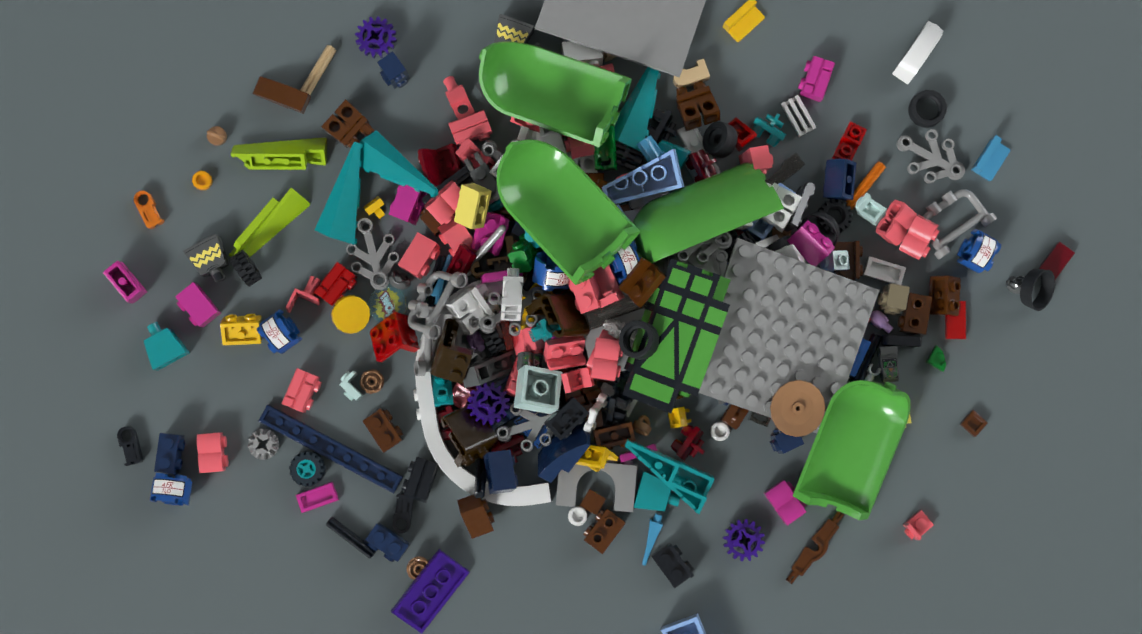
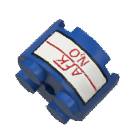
[957,229,1001,273]
[610,241,641,284]
[532,251,570,291]
[257,309,302,354]
[150,473,193,506]

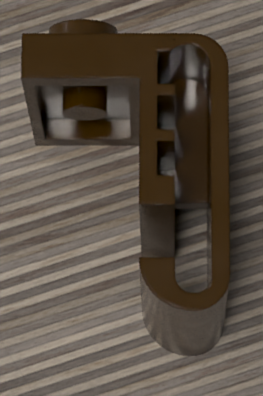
[471,235,518,280]
[525,293,590,338]
[430,318,473,384]
[441,404,498,467]

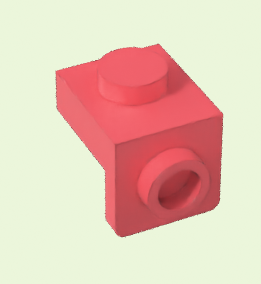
[561,367,595,393]

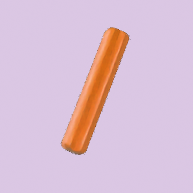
[846,161,886,210]

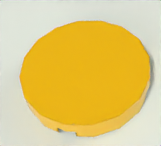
[331,295,370,334]

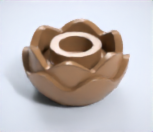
[360,369,384,394]
[406,556,429,579]

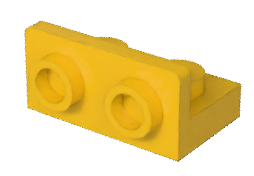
[220,314,262,345]

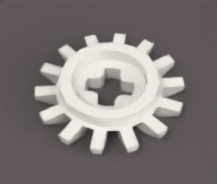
[603,319,636,341]

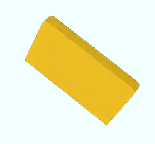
[723,0,765,42]

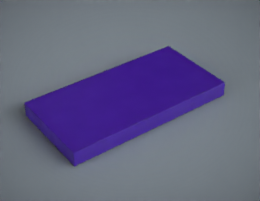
[391,549,470,634]

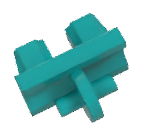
[752,113,786,147]
[529,319,561,342]
[431,374,454,407]

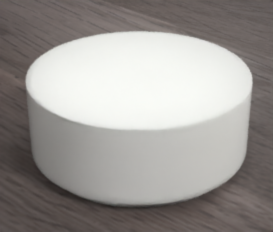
[710,422,730,441]
[568,506,587,526]

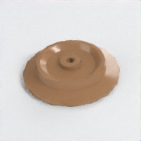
[770,380,825,437]

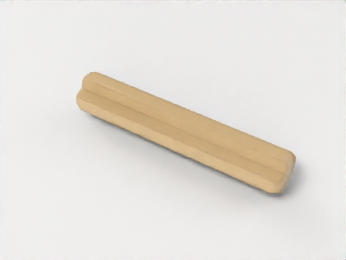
[300,45,336,95]

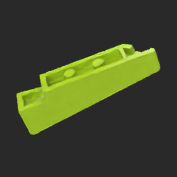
[231,137,327,170]
[228,188,310,258]

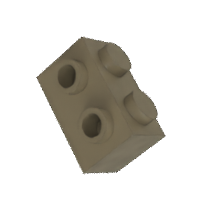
[877,283,910,315]

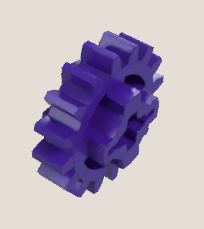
[355,16,397,59]
[467,382,510,425]
[722,519,765,561]

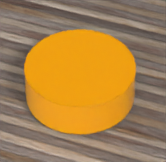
[192,171,213,190]

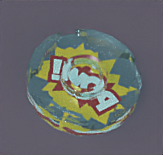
[368,286,407,322]

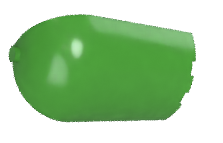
[479,41,632,147]
[497,139,640,285]
[633,163,784,263]
[793,380,910,520]

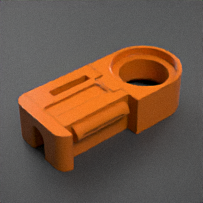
[134,191,164,229]

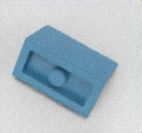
[971,135,1010,181]

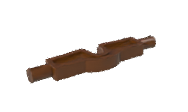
[785,511,844,584]

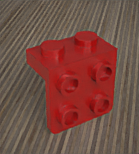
[370,312,420,362]

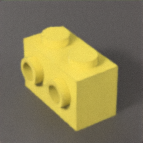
[454,183,492,229]

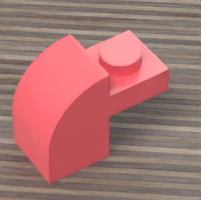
[455,138,495,169]

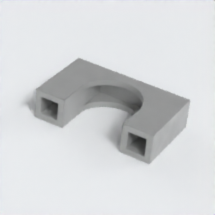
[556,460,637,512]

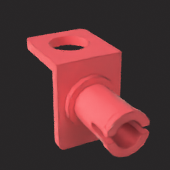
[443,76,475,119]
[286,276,321,313]

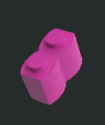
[764,480,806,526]

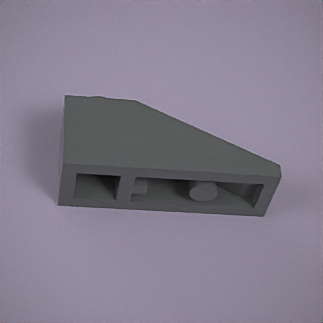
[463,350,517,388]

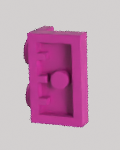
[471,212,509,256]

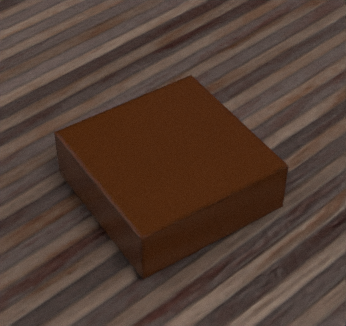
[960,410,988,437]
[580,489,606,515]

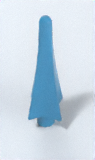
[431,254,452,305]
[642,513,663,566]

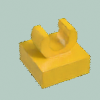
[363,196,385,219]
[668,407,692,428]

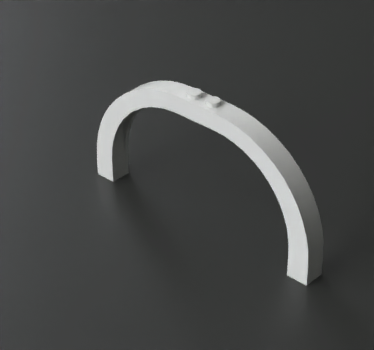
[413,280,551,506]

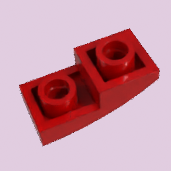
[832,121,867,161]

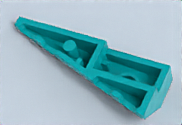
[614,67,661,152]
[360,130,439,198]
[314,142,363,245]
[624,439,715,514]

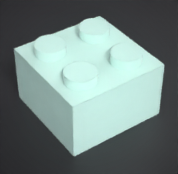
[514,365,562,414]

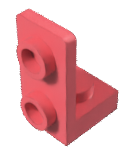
[594,265,625,308]

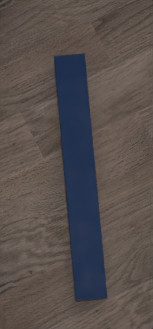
[259,404,403,494]

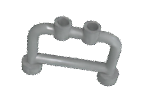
[922,189,997,260]
[408,271,468,340]
[414,303,467,376]

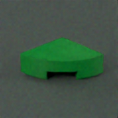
[926,345,946,372]

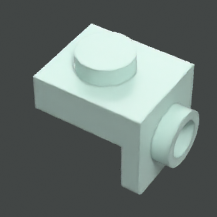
[855,193,887,226]
[819,250,850,272]
[339,371,364,401]

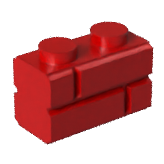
[314,262,357,307]

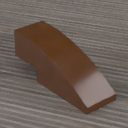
[252,76,311,114]

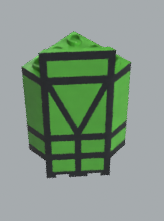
[622,259,730,413]

